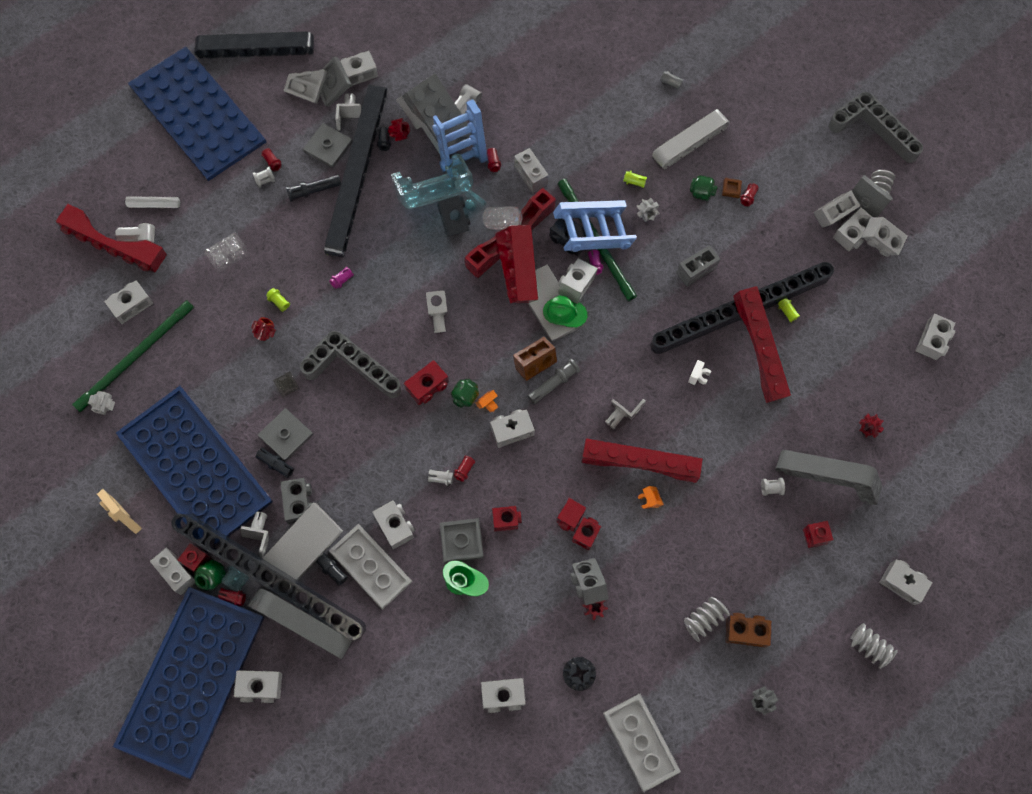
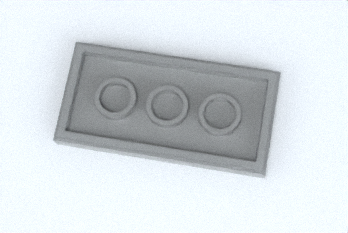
[528,265,584,343]
[262,503,343,590]
[329,524,412,610]
[603,694,681,792]

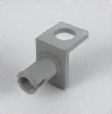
[336,93,361,131]
[426,290,447,333]
[605,399,646,429]
[240,512,269,558]

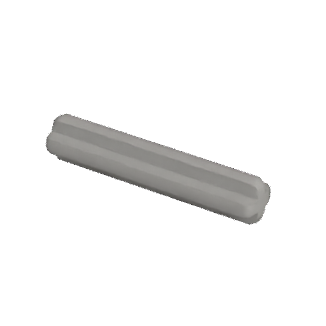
[125,197,180,208]

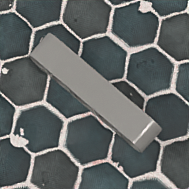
[652,109,730,169]

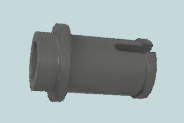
[660,71,684,90]

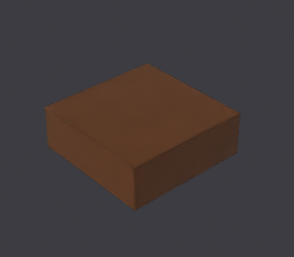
[722,178,742,198]

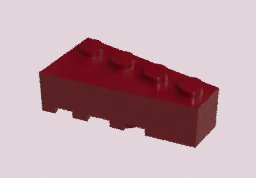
[495,225,538,304]

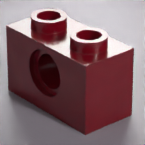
[404,360,449,405]

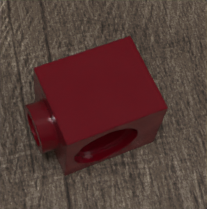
[556,498,586,532]
[492,506,522,532]
[572,517,601,551]
[803,521,834,548]
[178,543,212,572]

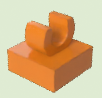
[475,390,498,412]
[638,486,664,509]

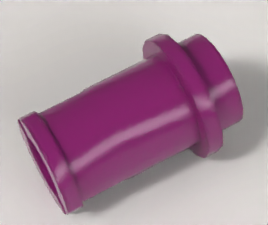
[588,250,603,275]
[329,267,354,289]

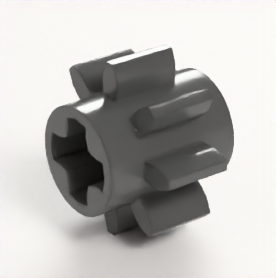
[751,686,779,715]

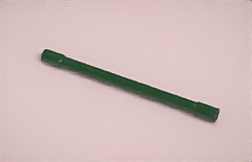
[557,179,637,301]
[72,300,194,413]

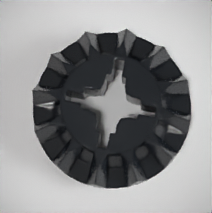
[563,657,596,691]

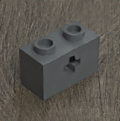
[676,245,720,287]

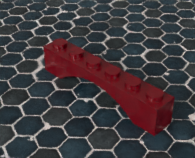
[464,188,556,278]
[56,204,167,273]
[733,286,791,403]
[581,438,703,483]

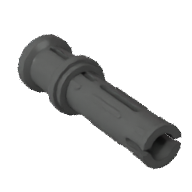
[528,358,581,405]

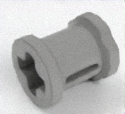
[252,167,276,188]
[761,478,785,496]

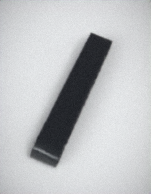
[195,32,314,59]

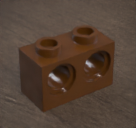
[513,337,557,381]
[725,613,772,648]

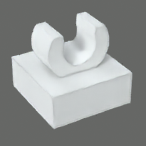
[688,360,711,385]

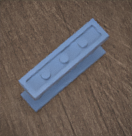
[432,99,488,177]
[553,200,637,252]

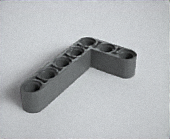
[828,92,923,163]
[300,331,402,398]
[775,450,882,505]
[248,588,353,659]

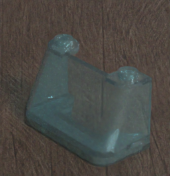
[391,153,473,209]

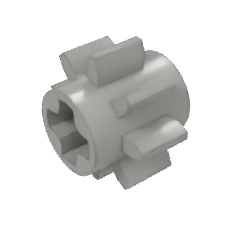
[637,198,660,222]
[88,391,115,414]

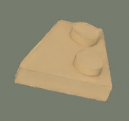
[97,489,142,534]

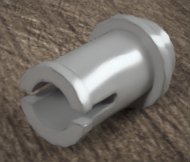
[428,469,454,486]

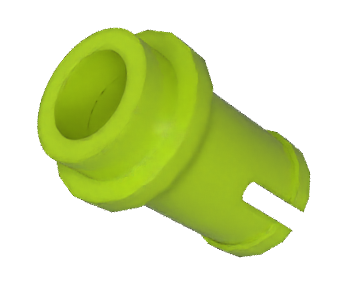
[623,170,647,188]
[266,288,290,312]
[778,298,800,322]

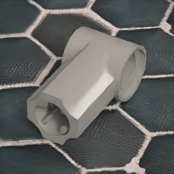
[455,84,482,114]
[116,223,155,243]

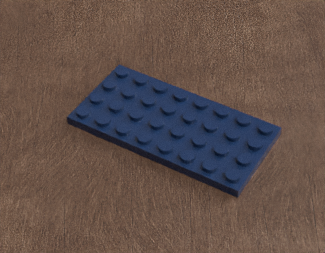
[128,46,267,181]
[116,386,273,552]
[113,587,265,779]

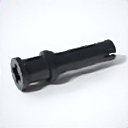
[286,174,341,202]

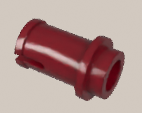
[261,148,282,171]
[486,148,502,172]
[740,183,759,207]
[453,455,475,482]
[218,588,246,606]

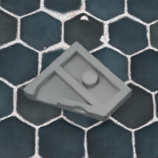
[284,69,327,104]

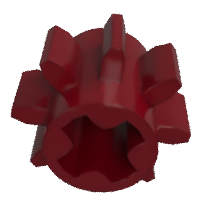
[388,118,410,141]
[251,317,276,341]
[859,413,884,438]
[581,600,608,620]

